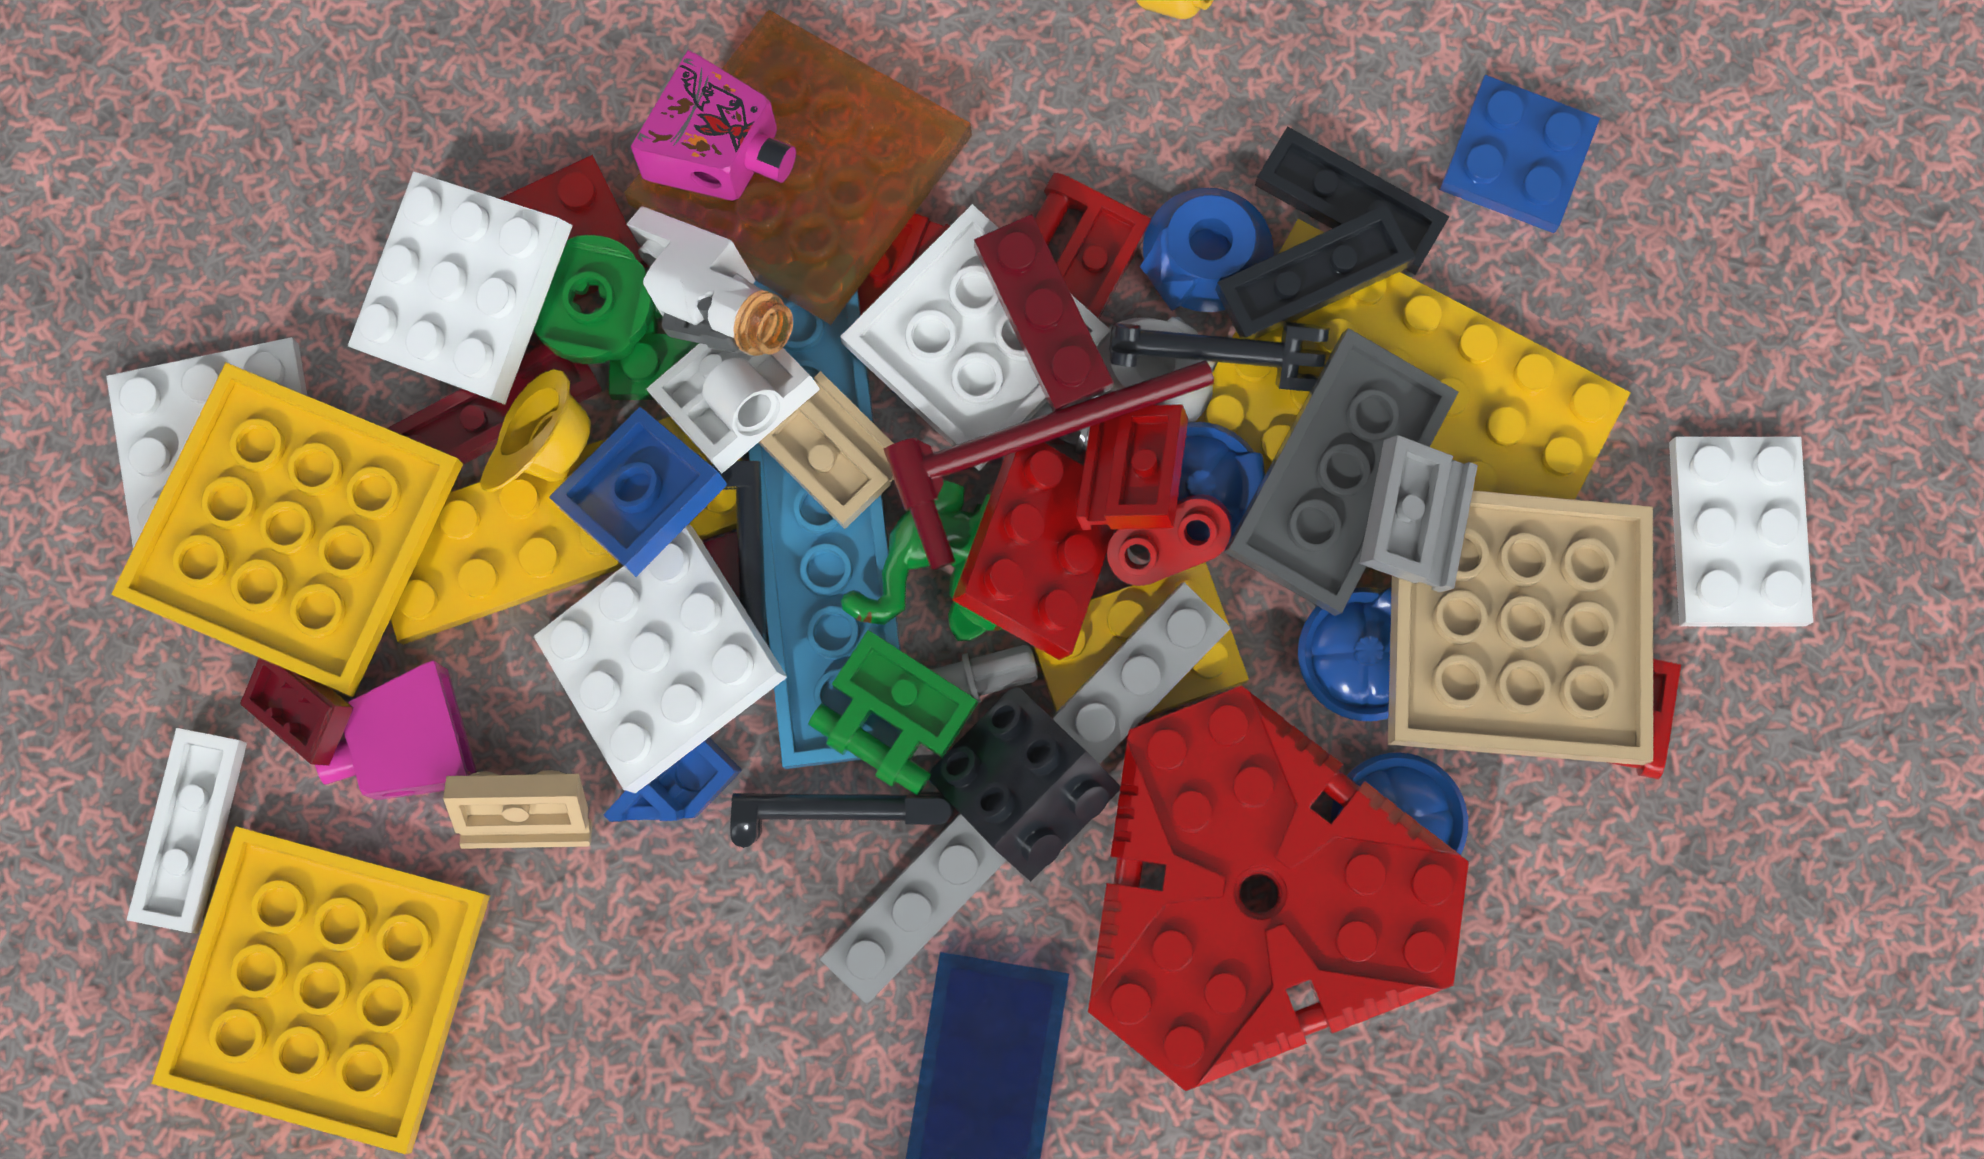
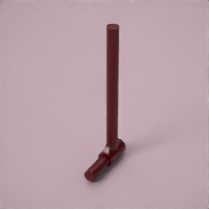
[883,360,1214,570]

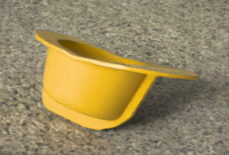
[480,369,591,492]

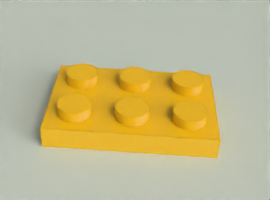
[1032,562,1249,718]

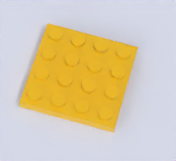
[111,362,463,697]
[151,826,490,1155]

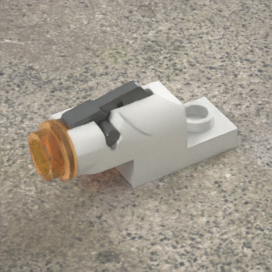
[627,206,793,356]

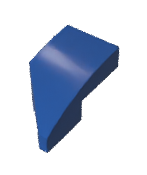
[604,737,742,822]

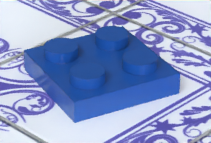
[1439,75,1600,233]
[549,407,728,577]

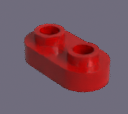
[1107,494,1233,586]

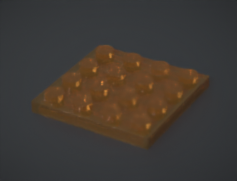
[624,9,972,325]

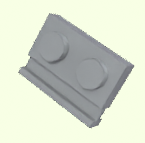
[1359,435,1478,592]

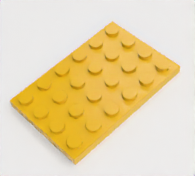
[1195,219,1631,500]

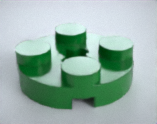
[534,235,654,364]

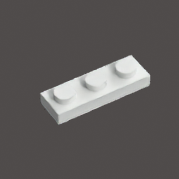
[127,728,247,934]

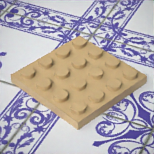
[1388,491,1653,765]

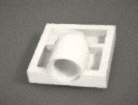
[646,337,820,474]

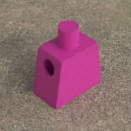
[315,661,477,800]

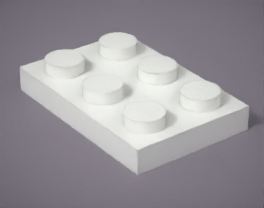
[1669,437,1813,626]

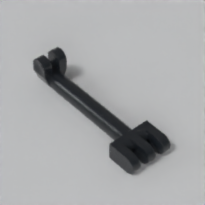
[1109,322,1330,392]
[711,461,770,648]
[730,791,955,848]

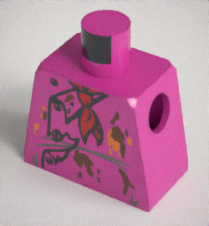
[631,50,796,201]

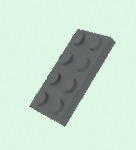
[1224,328,1459,616]

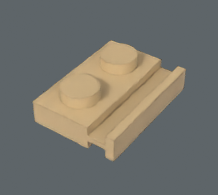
[758,371,894,529]
[443,770,592,849]

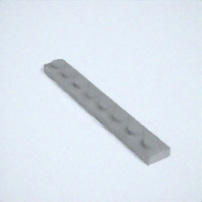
[820,582,1231,1005]

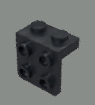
[929,688,1121,882]

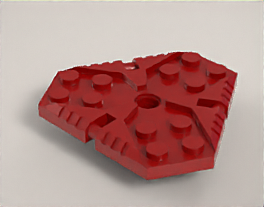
[1088,685,1469,1091]

